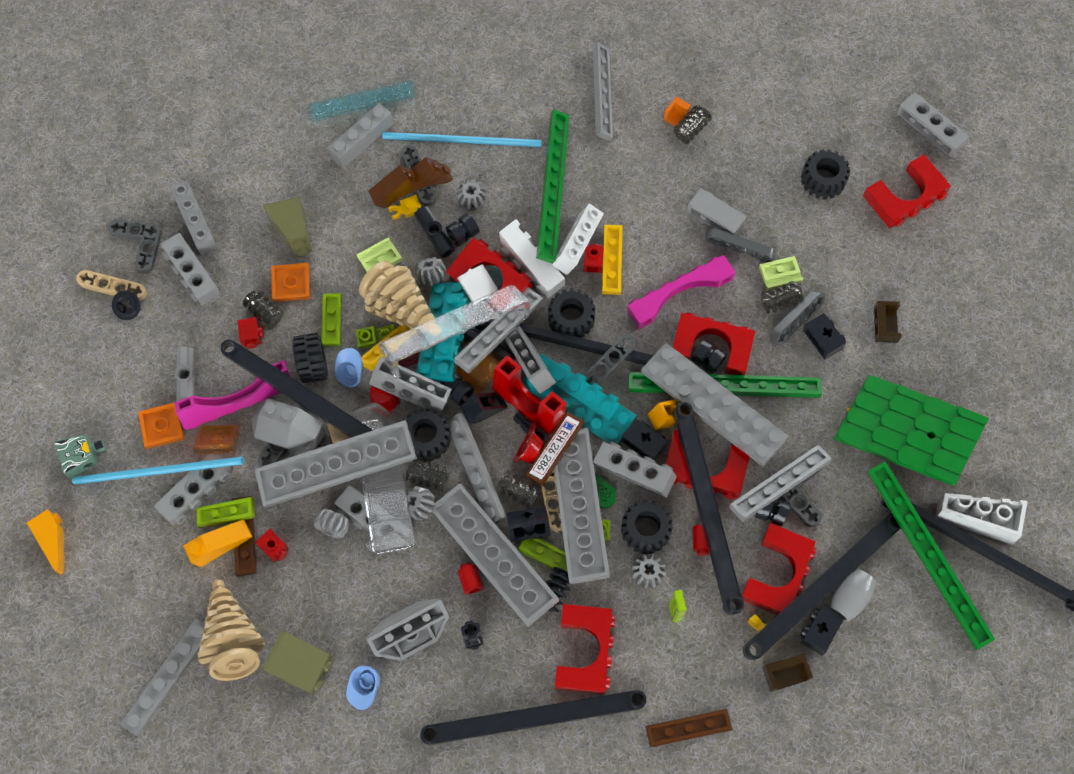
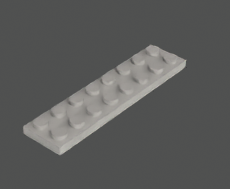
[641,343,788,467]
[255,420,417,508]
[550,428,611,584]
[432,483,560,627]

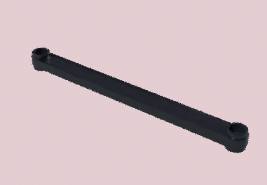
[474,311,654,365]
[220,339,373,438]
[672,402,744,615]
[881,498,1074,612]
[742,514,901,660]
[420,690,646,745]

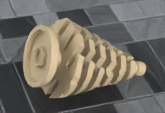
[359,261,441,338]
[197,580,265,681]

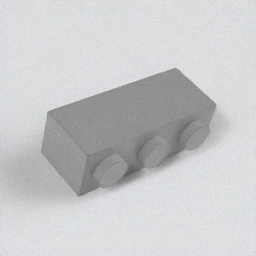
[687,188,747,235]

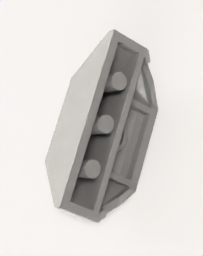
[251,398,325,449]
[366,598,449,661]

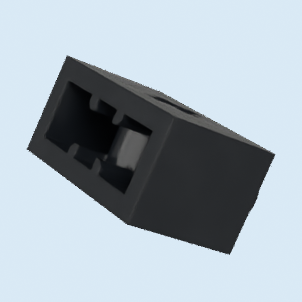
[803,313,846,360]
[621,419,667,460]
[506,506,551,542]
[800,605,845,656]

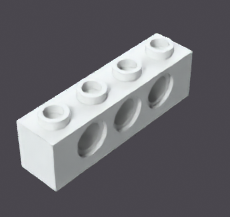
[552,203,604,275]

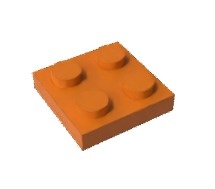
[271,263,311,302]
[138,403,185,449]

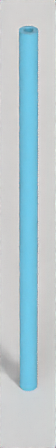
[382,132,542,147]
[72,457,244,485]

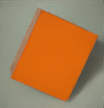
[663,96,691,128]

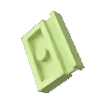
[357,237,402,272]
[758,256,803,291]

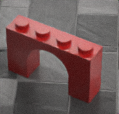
[863,154,951,229]
[446,237,533,315]
[672,312,755,375]
[492,355,567,436]
[666,430,749,500]
[741,523,817,615]
[555,604,615,694]

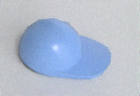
[335,348,363,388]
[346,665,380,710]

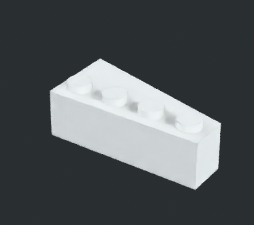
[499,219,565,298]
[935,493,1027,545]

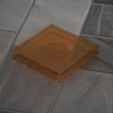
[456,341,500,394]
[193,425,240,454]

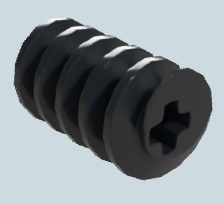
[545,567,571,613]

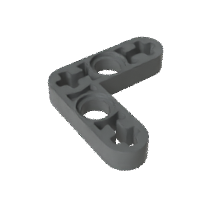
[108,219,162,274]
[780,468,822,527]

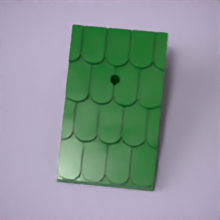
[833,375,989,486]

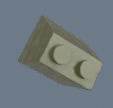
[263,197,313,256]
[262,631,333,696]

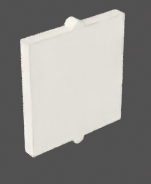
[457,264,499,306]

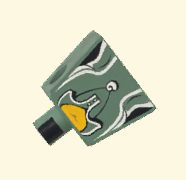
[54,435,106,479]

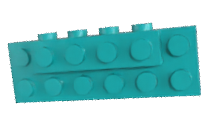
[416,282,469,382]
[522,353,637,445]

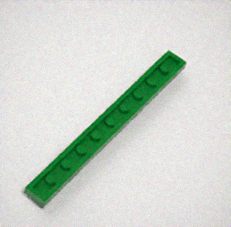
[536,109,569,264]
[628,372,822,398]
[867,461,995,650]

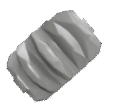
[456,179,487,210]
[414,257,447,287]
[401,486,436,521]
[314,509,350,539]
[632,554,666,589]

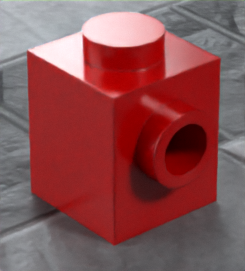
[583,244,604,273]
[237,317,264,349]
[255,529,289,563]

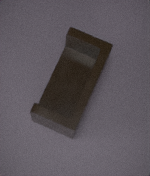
[874,301,902,343]
[762,653,813,692]

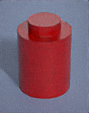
[692,525,709,556]
[457,562,484,595]

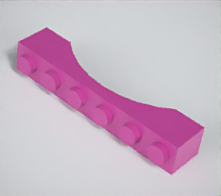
[627,255,736,330]
[174,360,291,430]

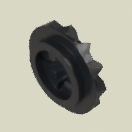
[112,290,142,320]

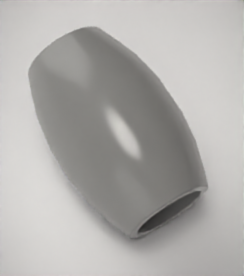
[829,569,877,622]

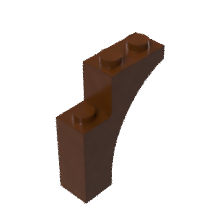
[368,157,453,209]

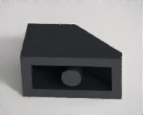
[460,392,508,423]

